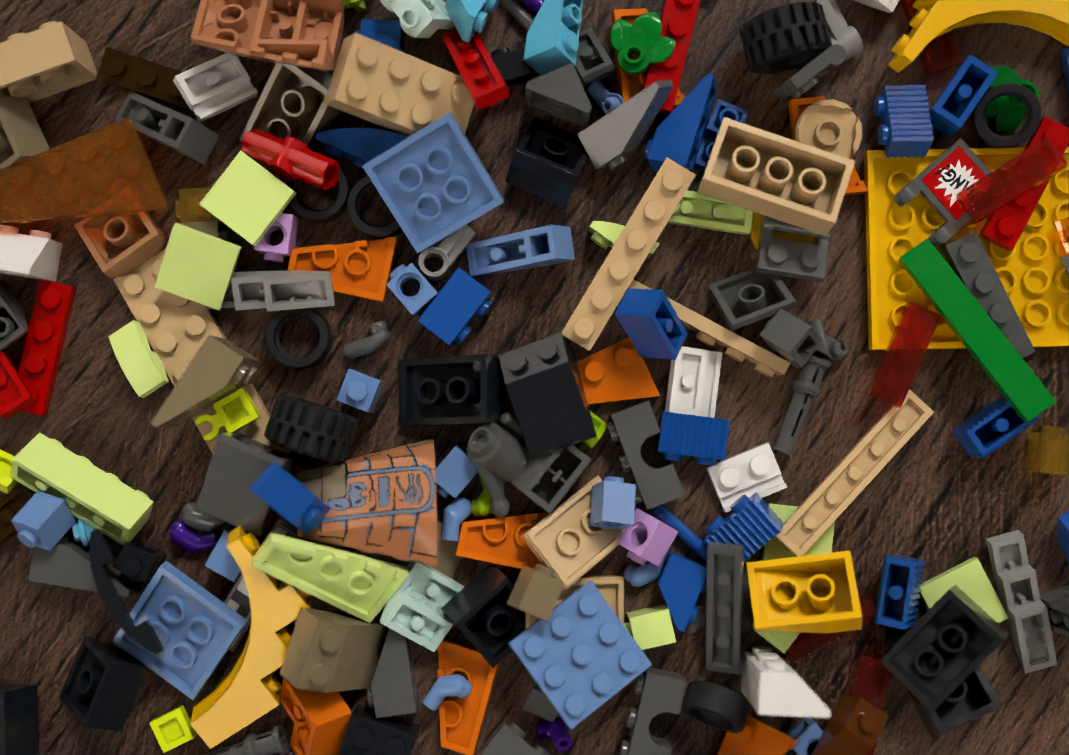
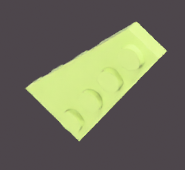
[252,533,409,623]

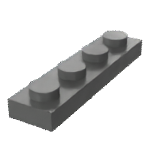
[941,231,1036,358]
[706,541,744,675]

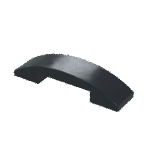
[90,529,165,655]

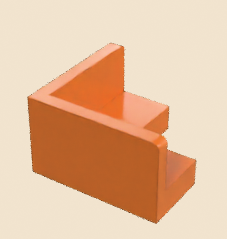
[280,677,352,755]

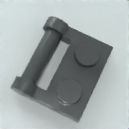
[774,44,847,102]
[755,215,832,282]

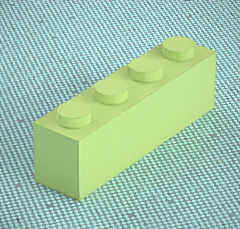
[11,432,154,546]

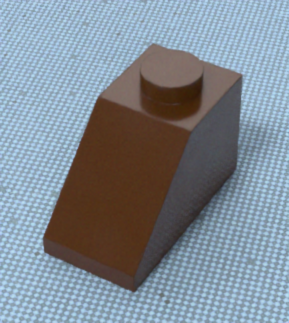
[811,695,889,755]

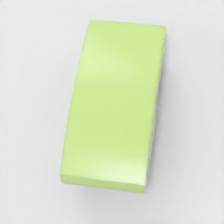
[588,221,659,258]
[109,320,169,398]

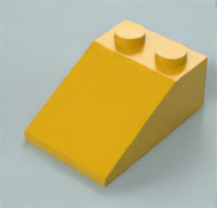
[746,551,862,633]

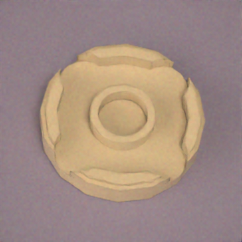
[793,99,862,159]

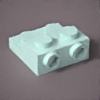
[380,0,455,38]

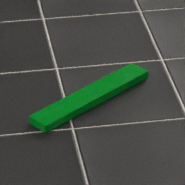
[898,238,1057,423]

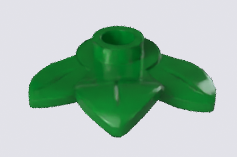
[610,12,676,75]
[973,66,1039,132]

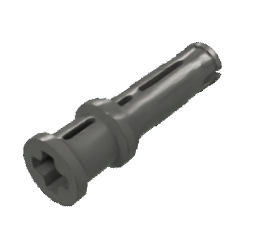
[772,356,832,456]
[203,724,290,755]

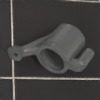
[467,412,529,517]

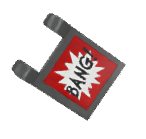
[893,138,1005,247]

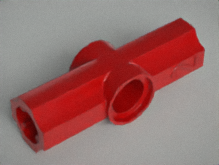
[241,128,340,190]

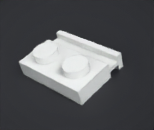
[173,53,258,123]
[664,346,723,418]
[705,442,787,513]

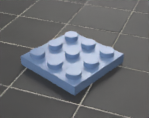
[362,111,504,253]
[112,561,248,700]
[508,581,652,729]

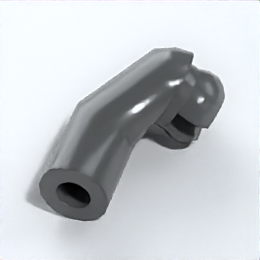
[806,318,848,361]
[344,321,390,360]
[181,503,226,531]

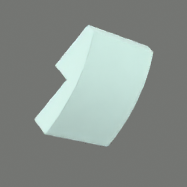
[380,560,464,652]

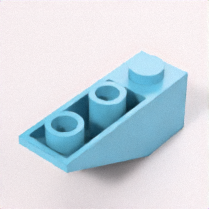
[524,0,583,76]

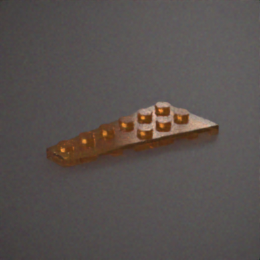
[0,117,171,223]

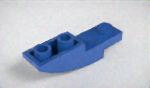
[315,128,409,171]

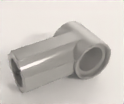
[816,0,863,68]
[419,224,476,282]

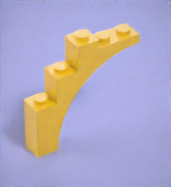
[888,0,1069,73]
[190,526,311,749]

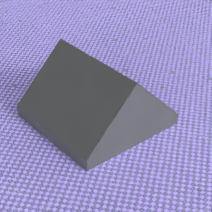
[525,62,592,129]
[708,267,797,331]

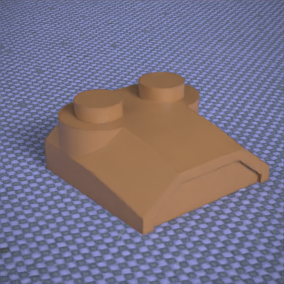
[74,186,165,278]

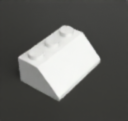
[0,225,63,282]
[741,646,831,718]

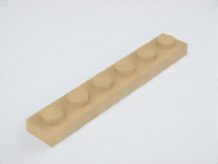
[561,158,696,351]
[622,279,790,378]
[775,389,934,557]

